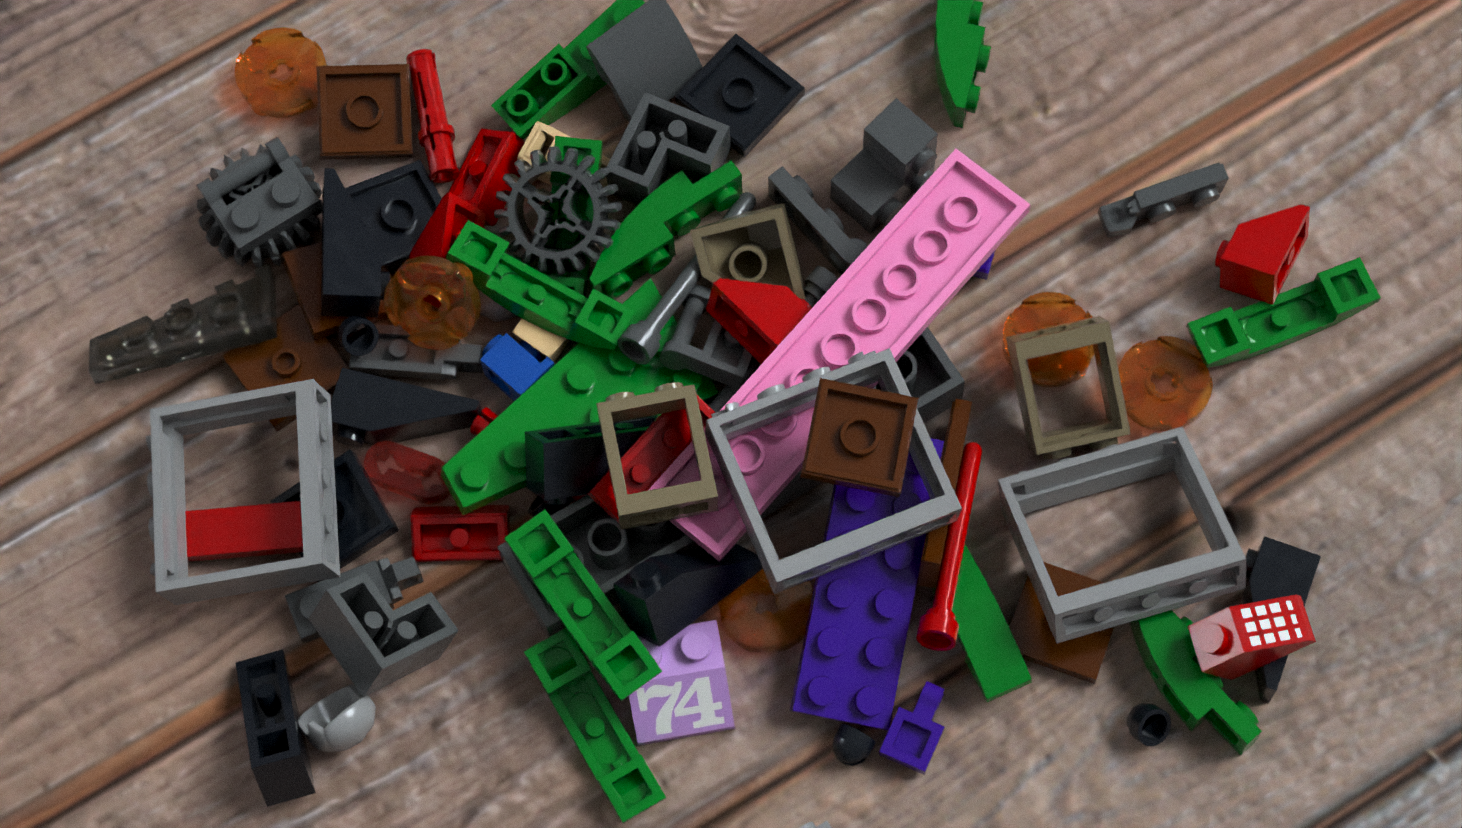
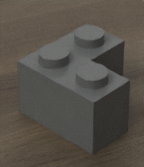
[606,92,731,205]
[830,98,938,234]
[309,571,459,697]

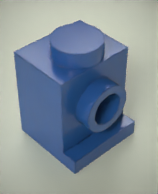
[480,333,555,401]

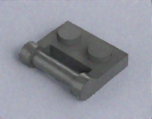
[196,137,322,256]
[660,284,752,389]

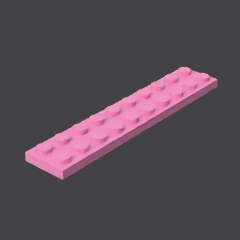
[649,149,1030,562]

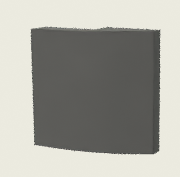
[586,0,703,122]

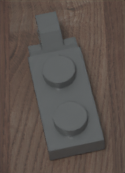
[1098,162,1229,238]
[349,324,483,380]
[285,557,424,643]

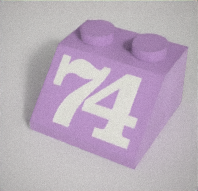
[629,620,735,746]

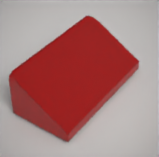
[449,128,525,226]
[410,505,510,562]

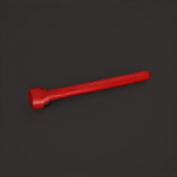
[916,442,982,651]

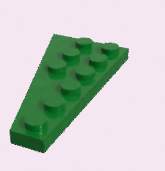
[441,278,718,515]

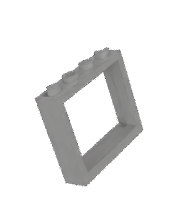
[705,348,962,594]
[146,379,340,605]
[998,426,1246,643]

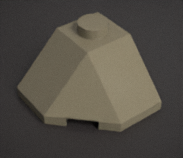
[690,203,806,299]

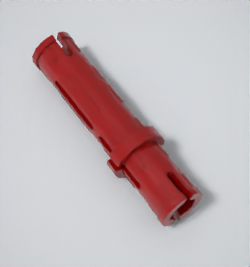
[406,49,459,183]

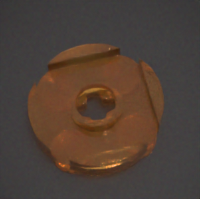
[235,27,328,118]
[384,256,481,350]
[1002,292,1095,387]
[1118,336,1213,431]
[718,557,813,653]

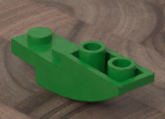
[491,0,645,140]
[934,0,991,128]
[590,160,743,299]
[1130,610,1262,756]

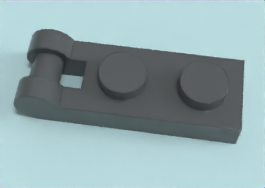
[768,166,867,275]

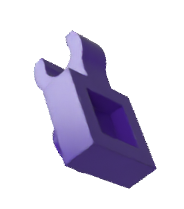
[879,681,945,775]

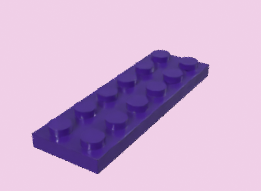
[790,438,944,730]

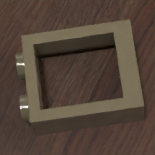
[1006,316,1131,459]
[596,382,718,530]

